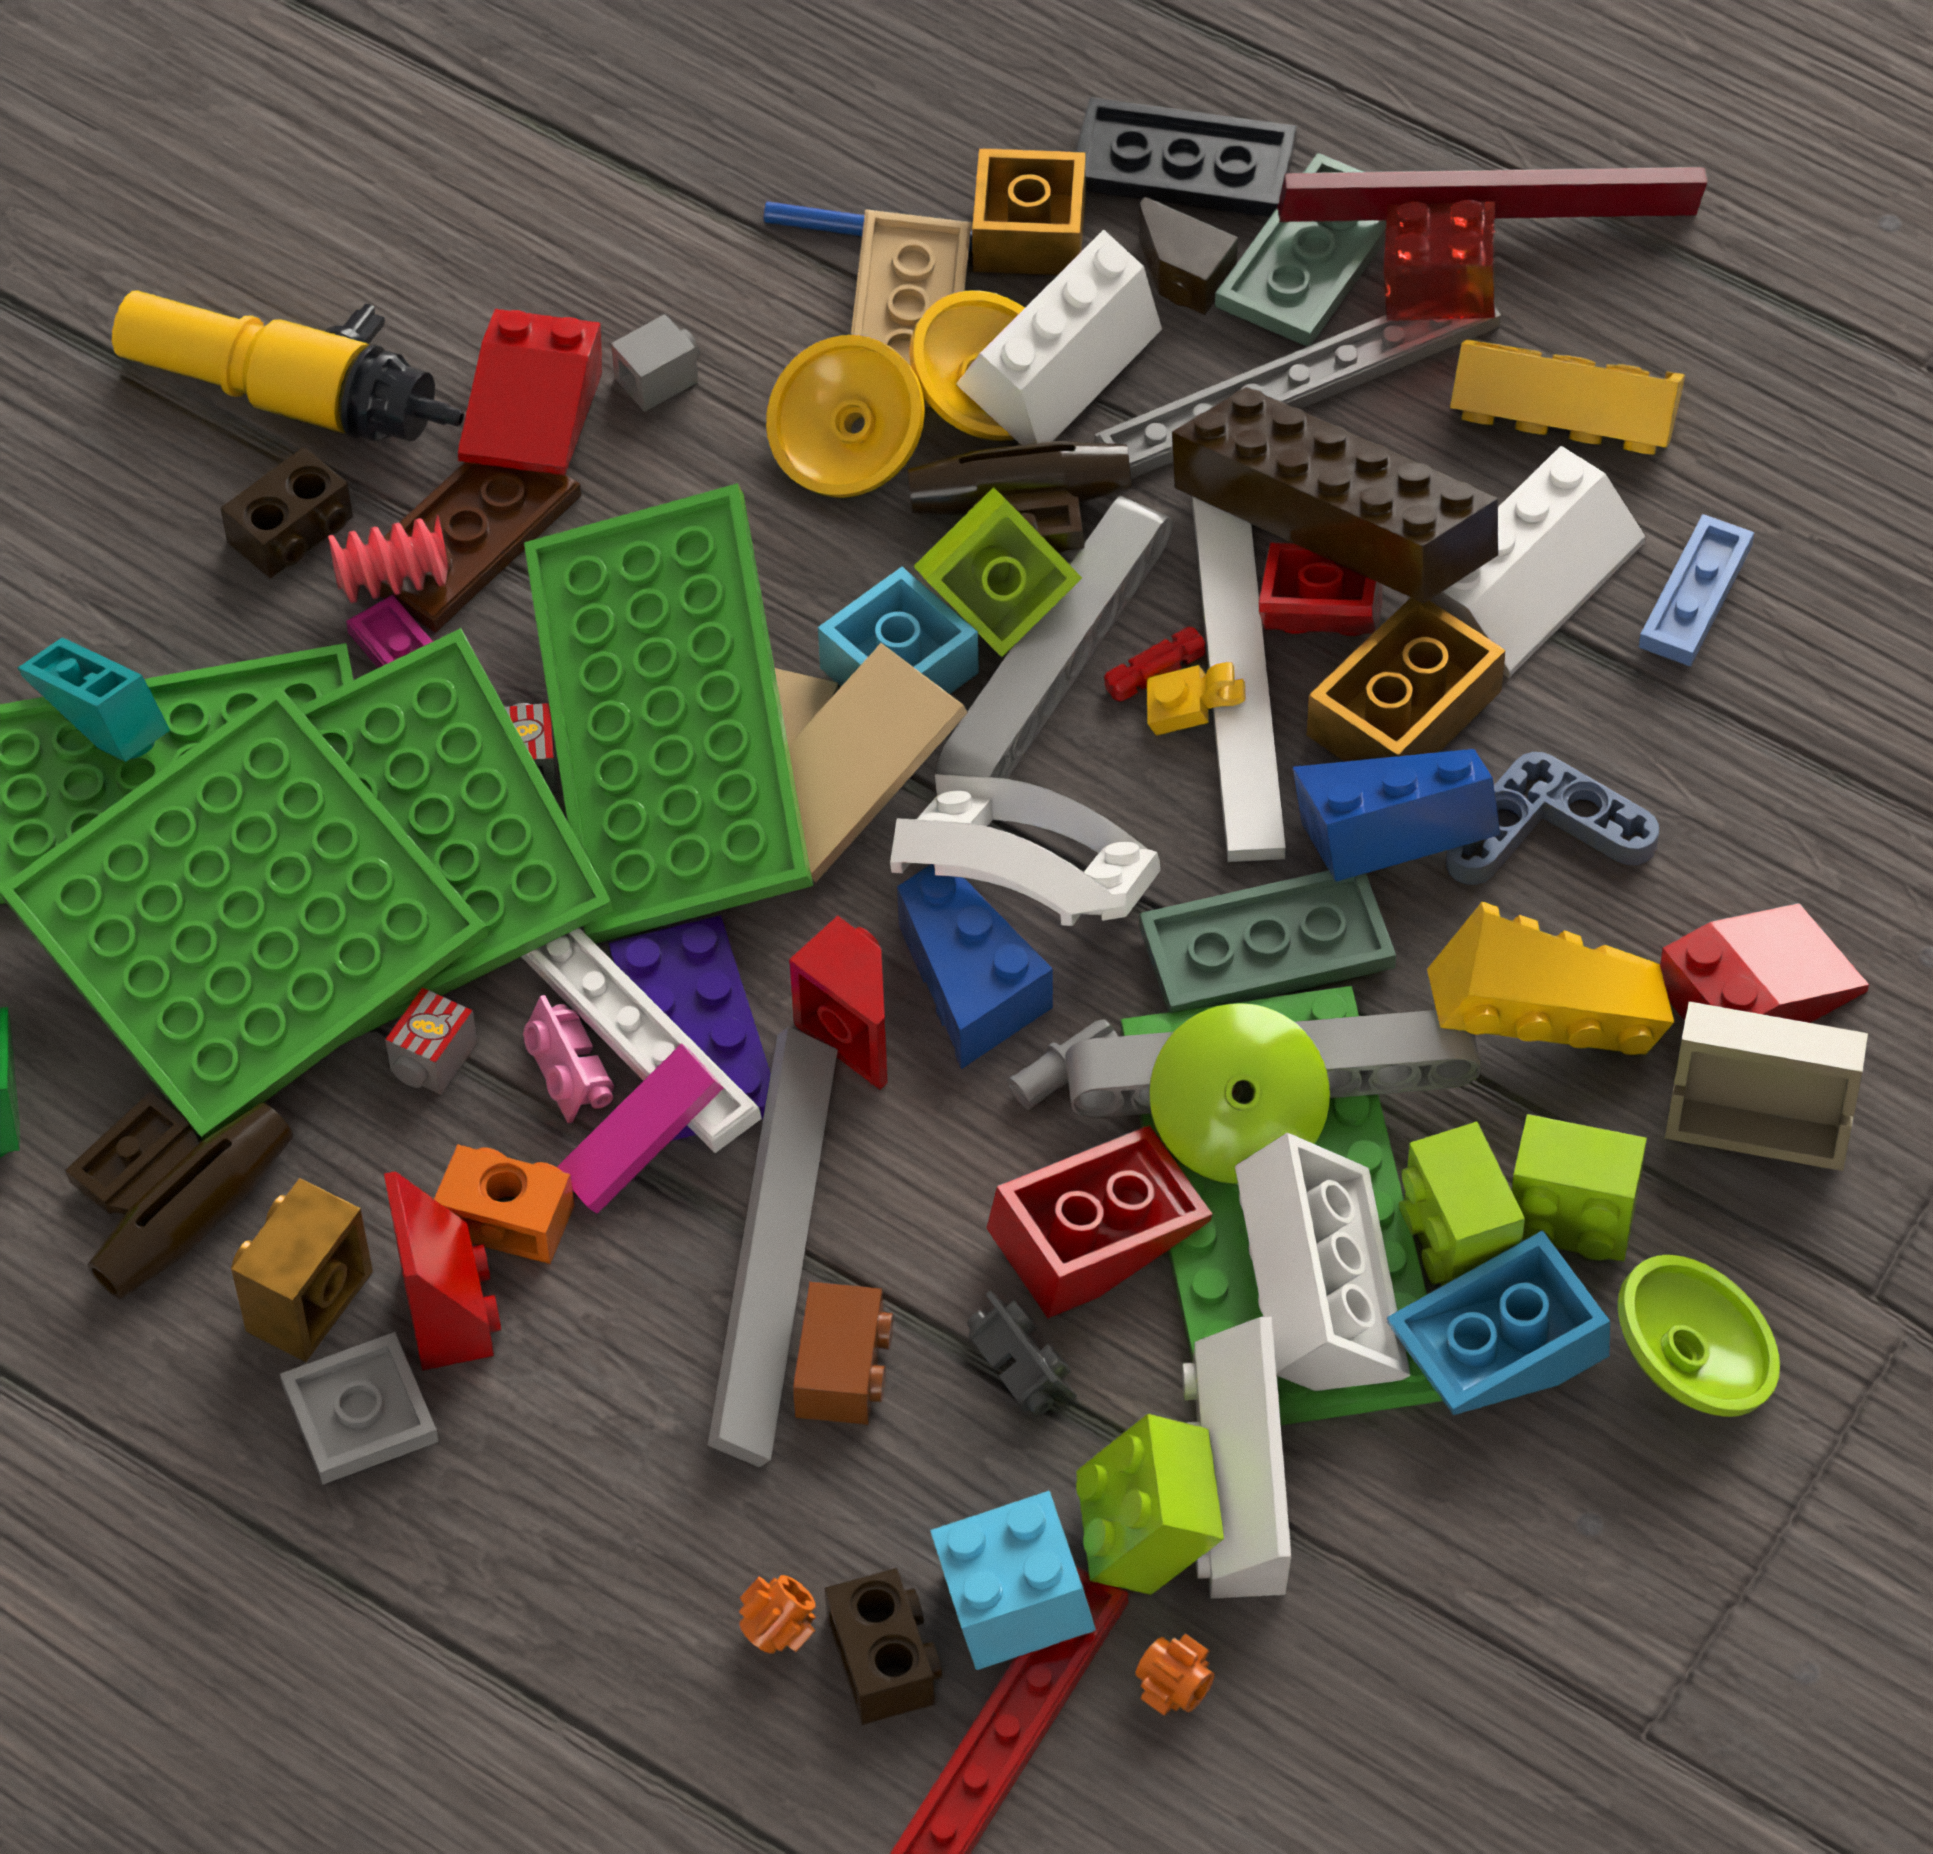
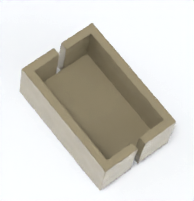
[1665,1002,1868,1171]

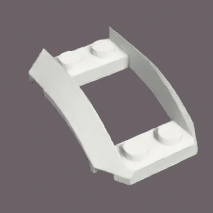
[890,774,1161,926]

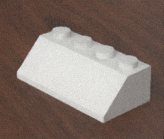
[956,230,1162,445]
[1430,446,1645,678]
[1235,1133,1410,1391]
[1182,1317,1291,1599]

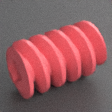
[328,515,449,603]

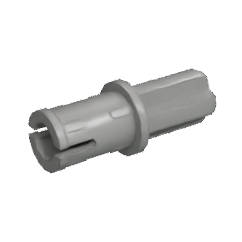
[1007,1019,1118,1110]

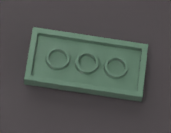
[1215,153,1400,347]
[1139,870,1396,1013]

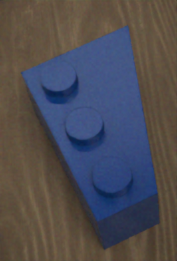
[1293,749,1500,882]
[897,864,1053,1069]

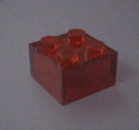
[1384,200,1497,321]

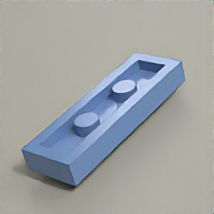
[1639,514,1754,666]

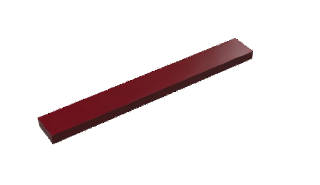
[1277,167,1707,222]

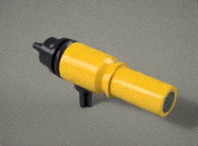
[112,291,464,442]

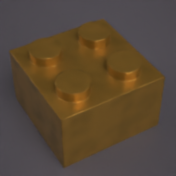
[972,148,1086,275]
[231,1178,373,1362]

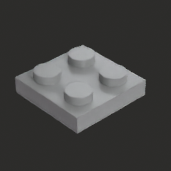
[280,1332,439,1484]

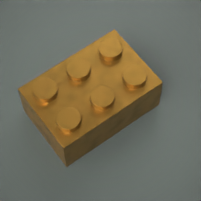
[1307,597,1506,762]

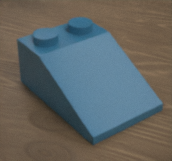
[1387,1230,1610,1415]

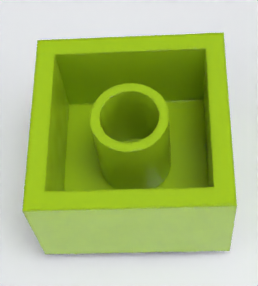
[913,487,1082,657]
[1511,1114,1647,1262]
[1399,1122,1525,1286]
[1076,1414,1224,1595]

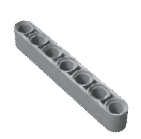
[936,496,1173,779]
[1065,1010,1481,1118]

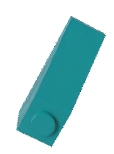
[18,637,170,762]

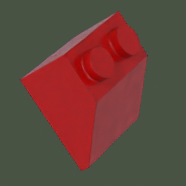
[1259,543,1382,636]
[789,915,888,1090]

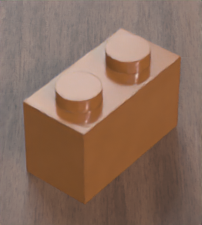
[793,1282,893,1425]

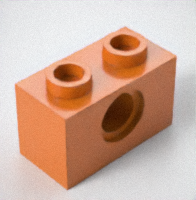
[434,1144,575,1264]

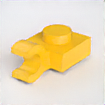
[1147,662,1246,736]

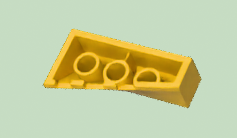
[1450,340,1685,454]
[1427,902,1674,1055]

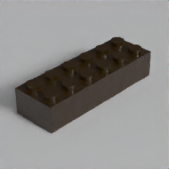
[1172,387,1498,603]

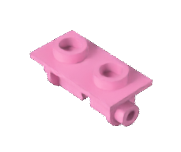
[523,995,614,1123]

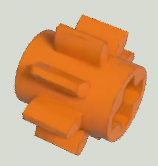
[739,1575,816,1653]
[1135,1634,1215,1716]

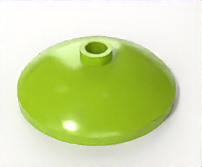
[1149,1004,1330,1184]
[1618,1255,1780,1417]

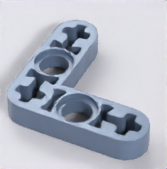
[1446,752,1659,885]

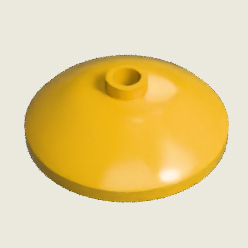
[909,290,1025,441]
[766,335,924,498]

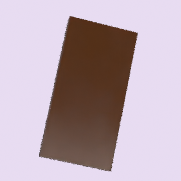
[363,462,582,633]

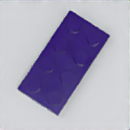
[608,915,771,1141]

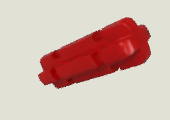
[1104,627,1205,702]

